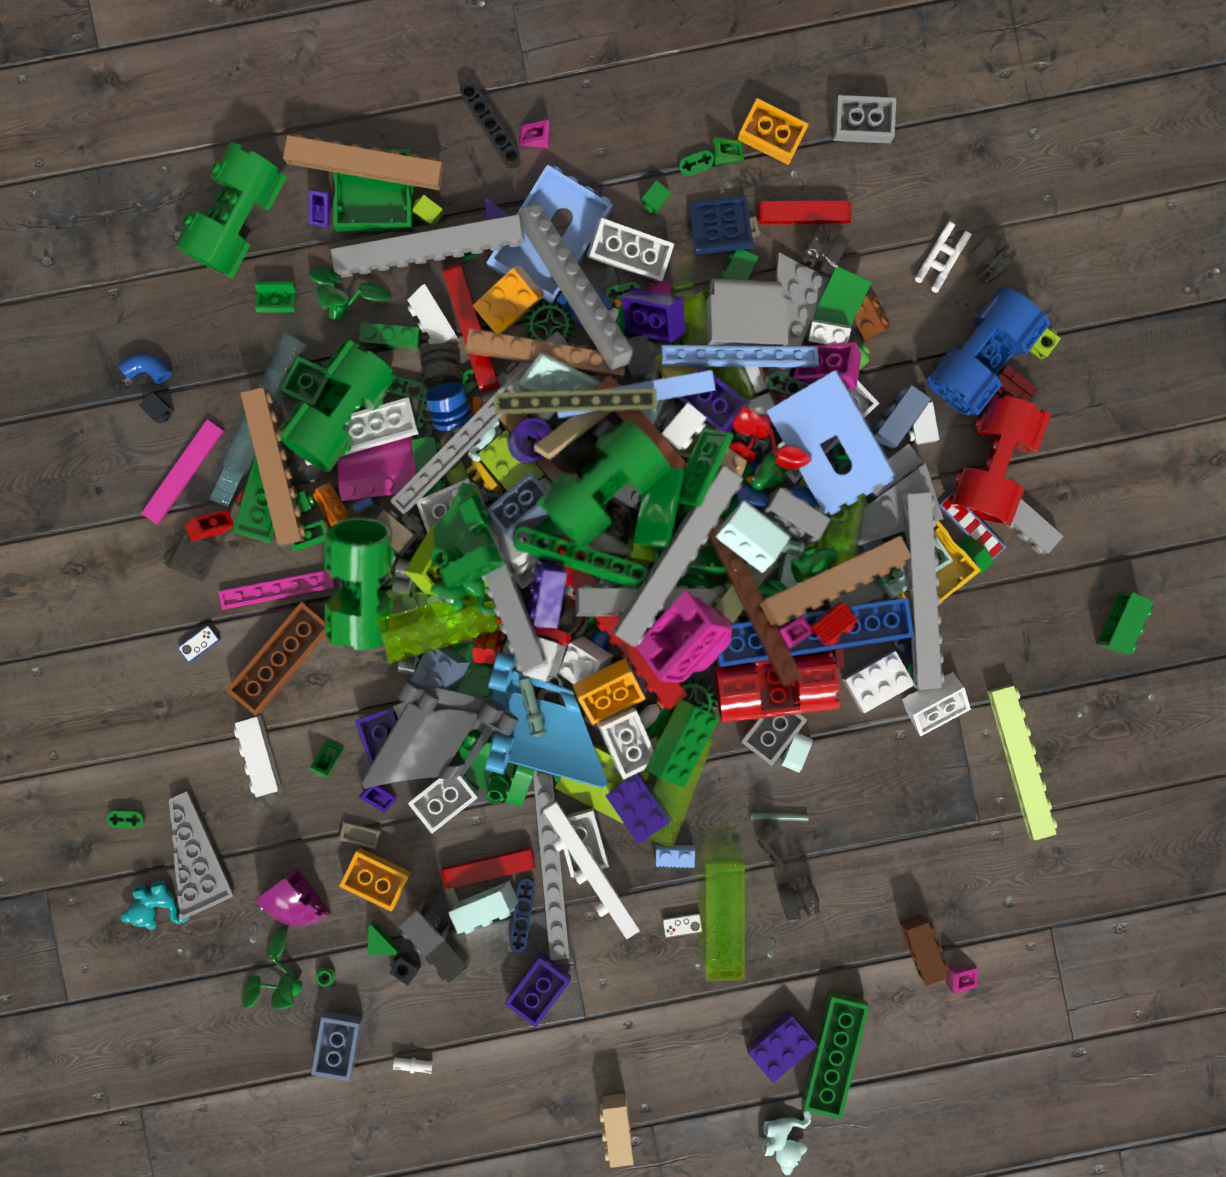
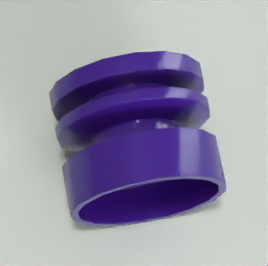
[507,418,552,464]

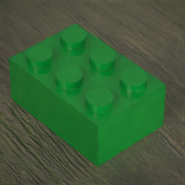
[1096,592,1154,655]

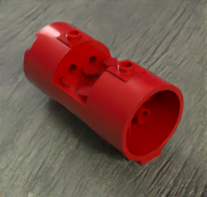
[951,394,1052,526]
[714,651,840,723]

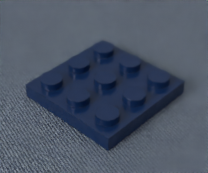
[689,196,753,255]

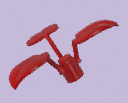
[728,405,812,469]

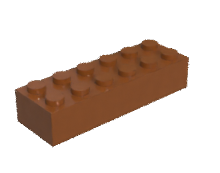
[226,602,326,716]

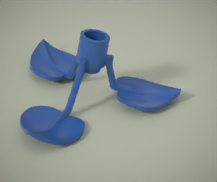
[738,460,820,511]

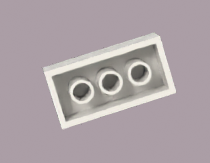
[586,218,674,282]

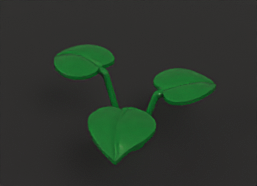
[308,267,392,321]
[241,925,303,1009]

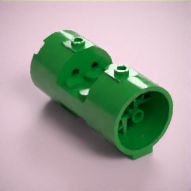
[174,142,287,279]
[276,340,396,472]
[537,419,670,550]
[324,518,394,650]

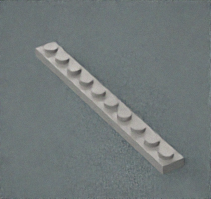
[390,363,531,515]
[533,770,569,960]

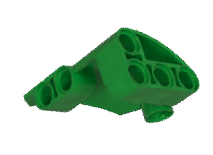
[431,483,505,589]
[459,729,535,807]

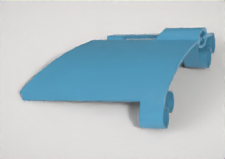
[485,652,608,788]

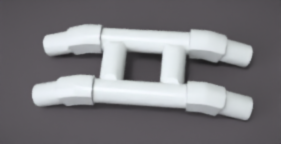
[915,221,972,293]

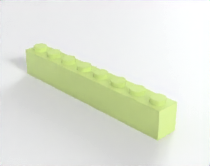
[987,685,1057,841]

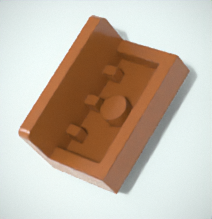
[854,294,890,341]

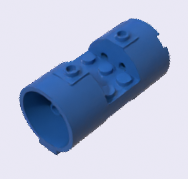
[926,287,1051,415]

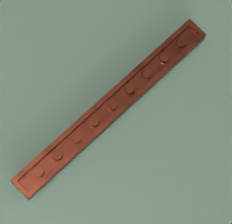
[708,516,802,686]

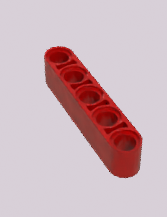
[757,201,851,225]
[440,848,536,889]

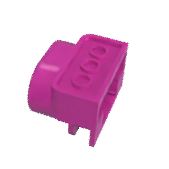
[636,590,732,683]

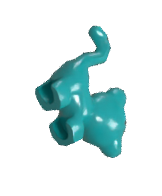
[121,880,190,930]

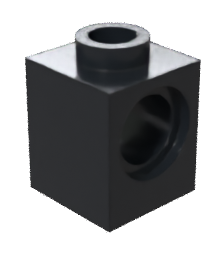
[139,392,174,424]
[389,953,421,986]

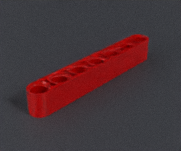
[442,264,500,393]

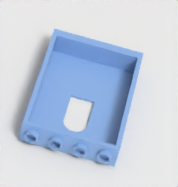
[487,165,613,306]
[767,371,896,515]

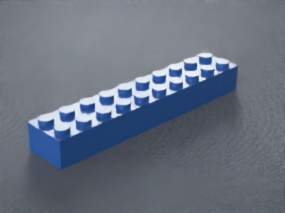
[716,598,914,667]

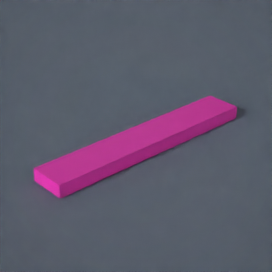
[141,420,224,525]
[218,570,336,610]

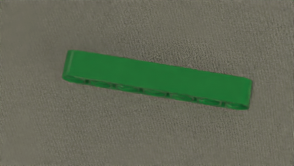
[513,527,647,588]

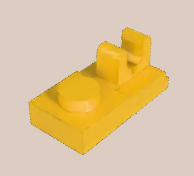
[466,460,504,494]

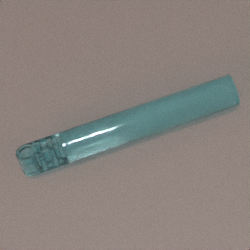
[209,334,307,508]

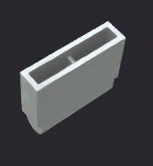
[706,278,788,346]

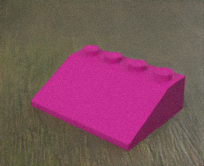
[338,436,416,502]

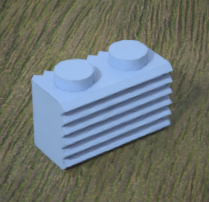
[655,844,695,868]

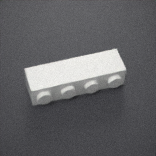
[234,716,282,797]

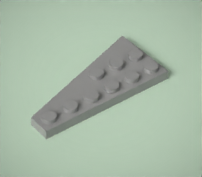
[768,253,829,376]
[826,463,944,552]
[169,791,235,921]

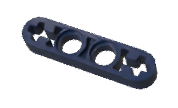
[510,877,535,953]

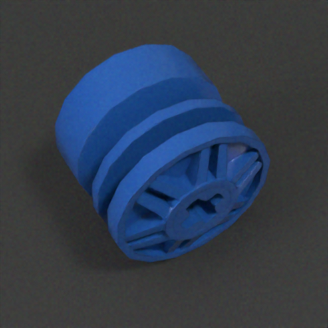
[425,382,472,431]

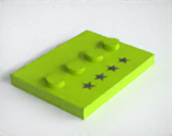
[555,743,650,823]

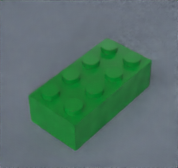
[645,698,719,787]

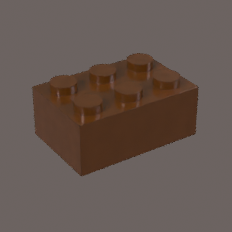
[899,914,949,986]

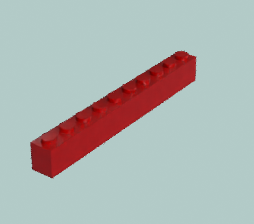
[556,549,688,709]

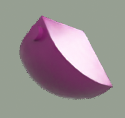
[255,867,331,927]

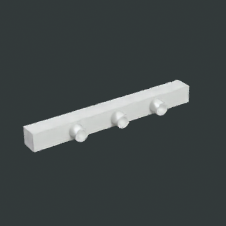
[543,801,640,939]

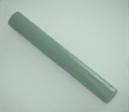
[750,812,809,821]

